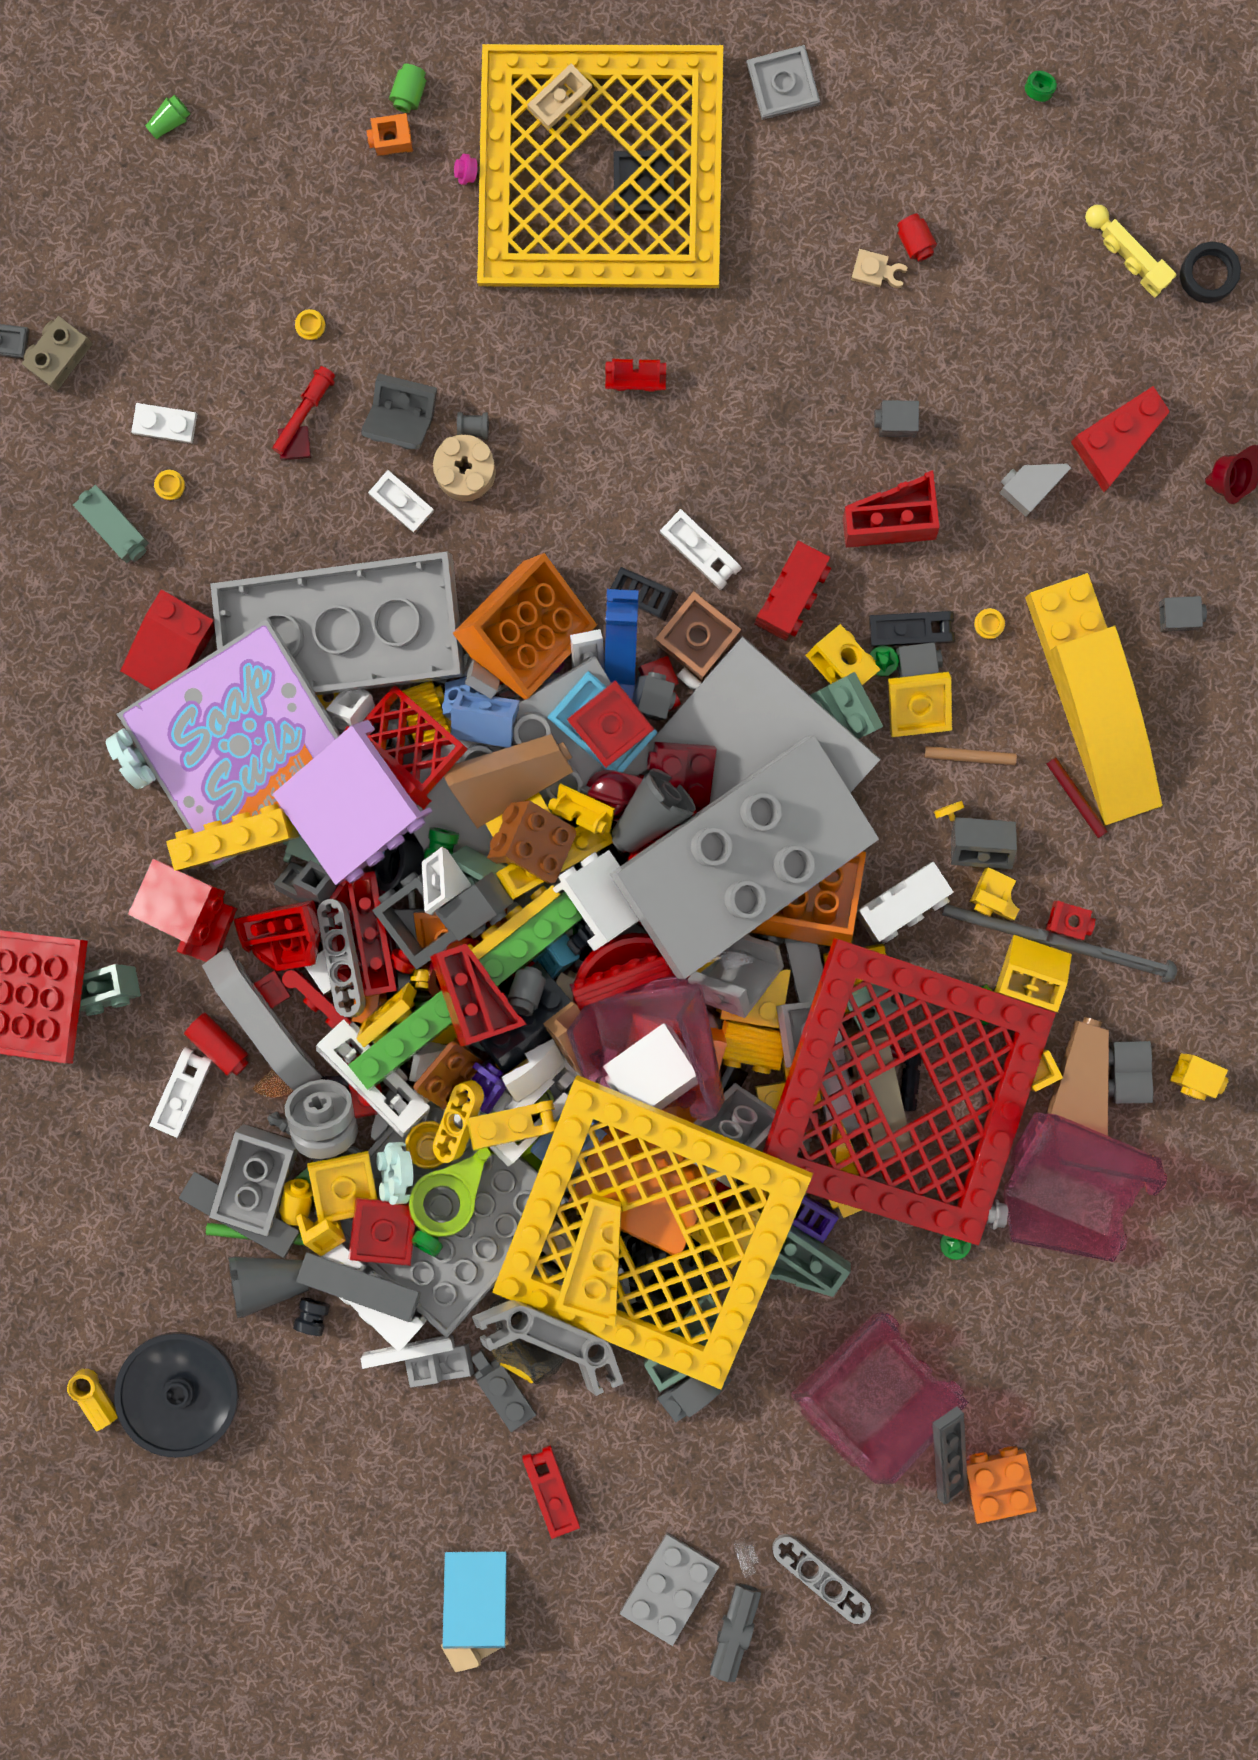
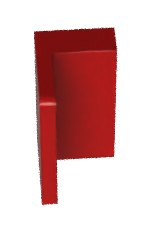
[177,903,237,962]

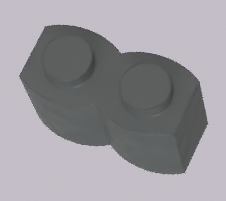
[1108,1041,1153,1104]

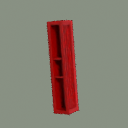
[569,951,670,1008]

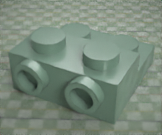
[810,672,883,739]

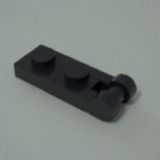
[869,611,956,647]

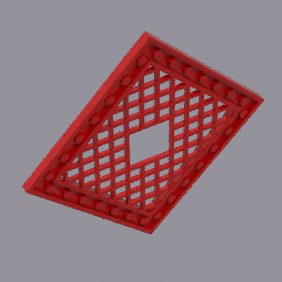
[763,938,1056,1246]

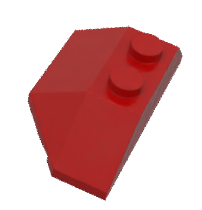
[327,871,396,997]
[233,900,321,971]

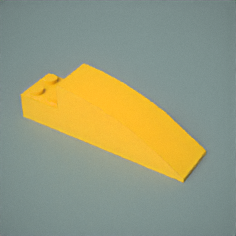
[1025,573,1162,825]

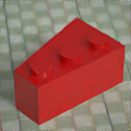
[1071,386,1170,492]

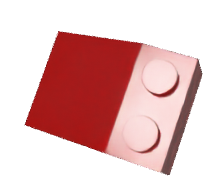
[120,589,215,691]

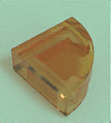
[252,1069,293,1098]

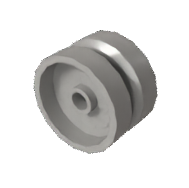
[285,1079,358,1159]

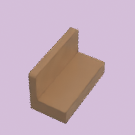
[543,1002,600,1078]

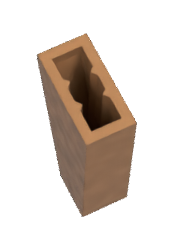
[444,734,573,829]
[1043,1017,1109,1145]

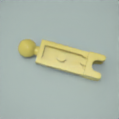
[1085,205,1177,298]

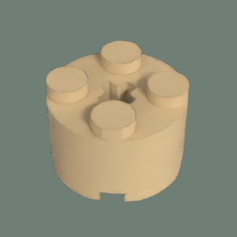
[433,435,496,501]

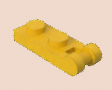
[467,1100,558,1151]

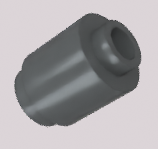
[507,967,546,1016]

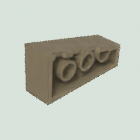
[842,1026,912,1160]

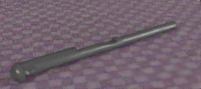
[942,904,1178,983]

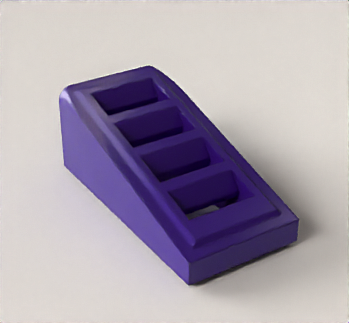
[792,1195,839,1243]

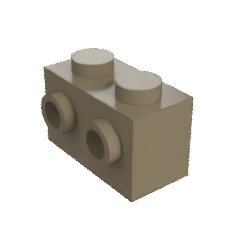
[21,316,93,392]

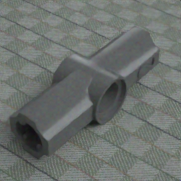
[710,1583,761,1682]

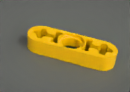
[433,1080,484,1163]

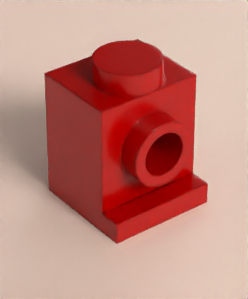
[1046,901,1096,941]

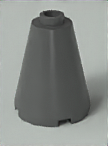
[612,768,696,853]
[228,1256,309,1319]

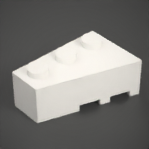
[856,862,954,944]

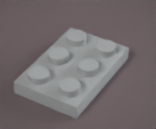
[620,1533,719,1646]

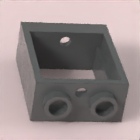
[372,871,457,970]

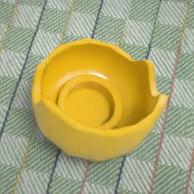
[405,1121,451,1169]

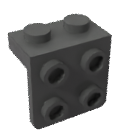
[361,373,437,449]

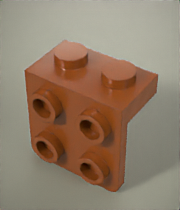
[487,800,576,883]
[413,1037,484,1109]

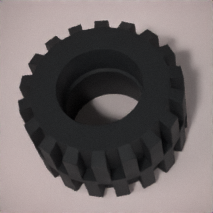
[628,1237,706,1312]

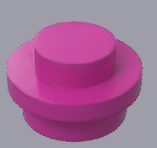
[454,153,477,185]

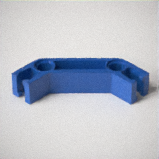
[604,589,639,700]

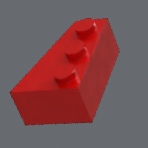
[843,470,940,548]
[754,540,832,641]
[430,944,527,1047]

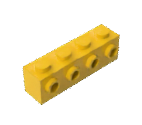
[166,804,299,871]

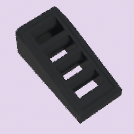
[610,567,678,621]

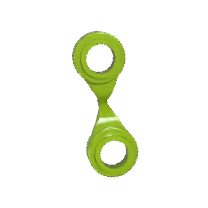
[409,1089,554,1237]

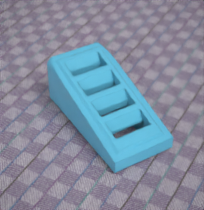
[532,934,579,980]

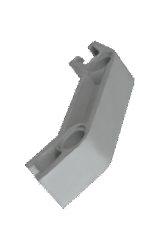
[202,947,322,1091]
[472,1300,624,1396]

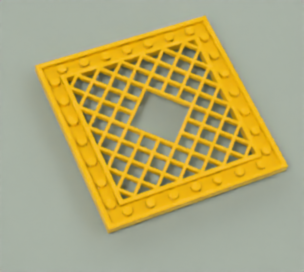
[477,44,723,288]
[492,1075,813,1390]

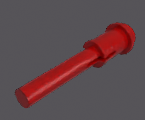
[272,366,336,455]

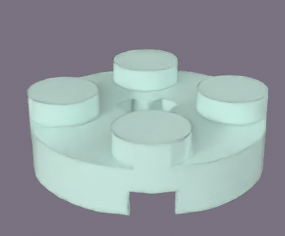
[106,728,156,789]
[376,1142,413,1205]

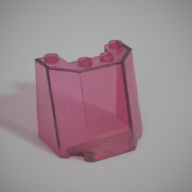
[567,976,725,1131]
[1003,1112,1167,1262]
[791,1312,969,1484]

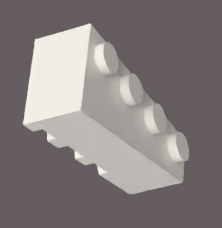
[320,1242,427,1352]

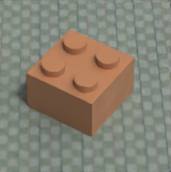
[655,591,741,681]

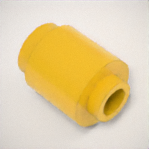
[279,1179,313,1226]

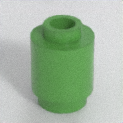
[389,64,426,113]

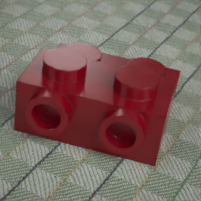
[647,742,717,808]

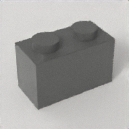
[951,817,1017,869]
[437,872,513,941]

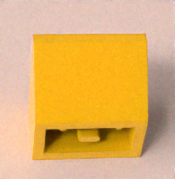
[994,935,1072,1012]

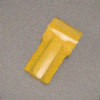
[67,1369,118,1432]

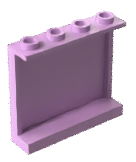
[272,720,432,885]

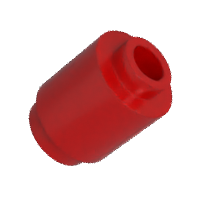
[897,213,937,262]

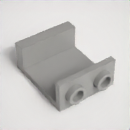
[688,934,784,1018]

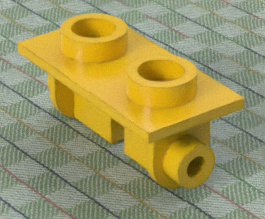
[548,783,615,834]

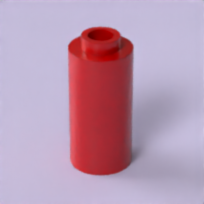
[184,1012,249,1076]

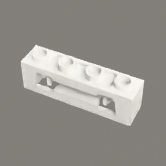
[316,1019,430,1138]
[489,1051,598,1166]

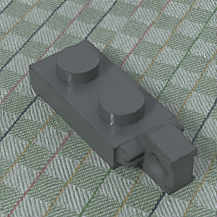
[471,1349,536,1432]

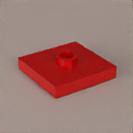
[567,680,654,768]
[348,1197,416,1266]

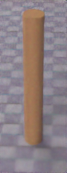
[924,746,1017,766]

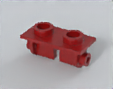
[605,358,666,392]

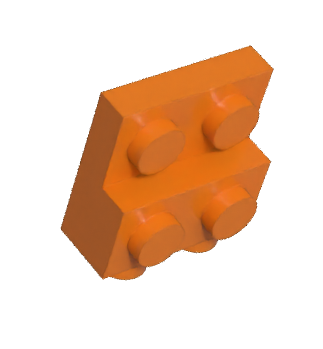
[966,1446,1037,1524]

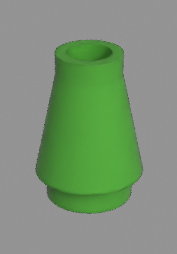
[145,95,191,139]

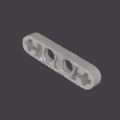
[317,899,366,1018]
[772,1534,871,1624]

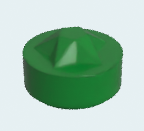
[1025,71,1057,102]
[870,646,899,677]
[411,1230,443,1257]
[940,1235,971,1260]

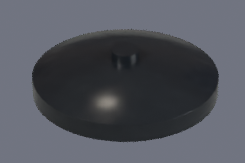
[114,1332,239,1458]

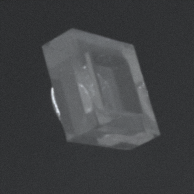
[733,1538,759,1578]

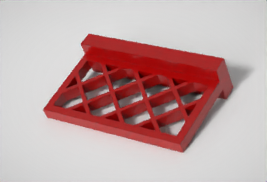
[340,685,468,810]

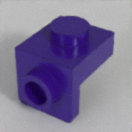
[465,1062,507,1114]

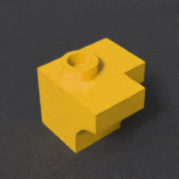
[970,867,1020,921]

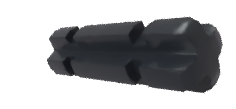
[901,1051,922,1111]

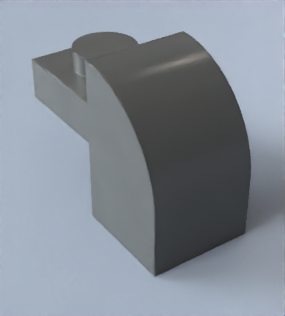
[274,860,339,909]
[657,1375,732,1422]

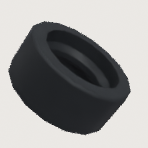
[1179,241,1241,303]
[374,836,424,894]

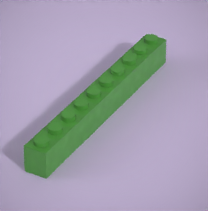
[348,892,583,1091]

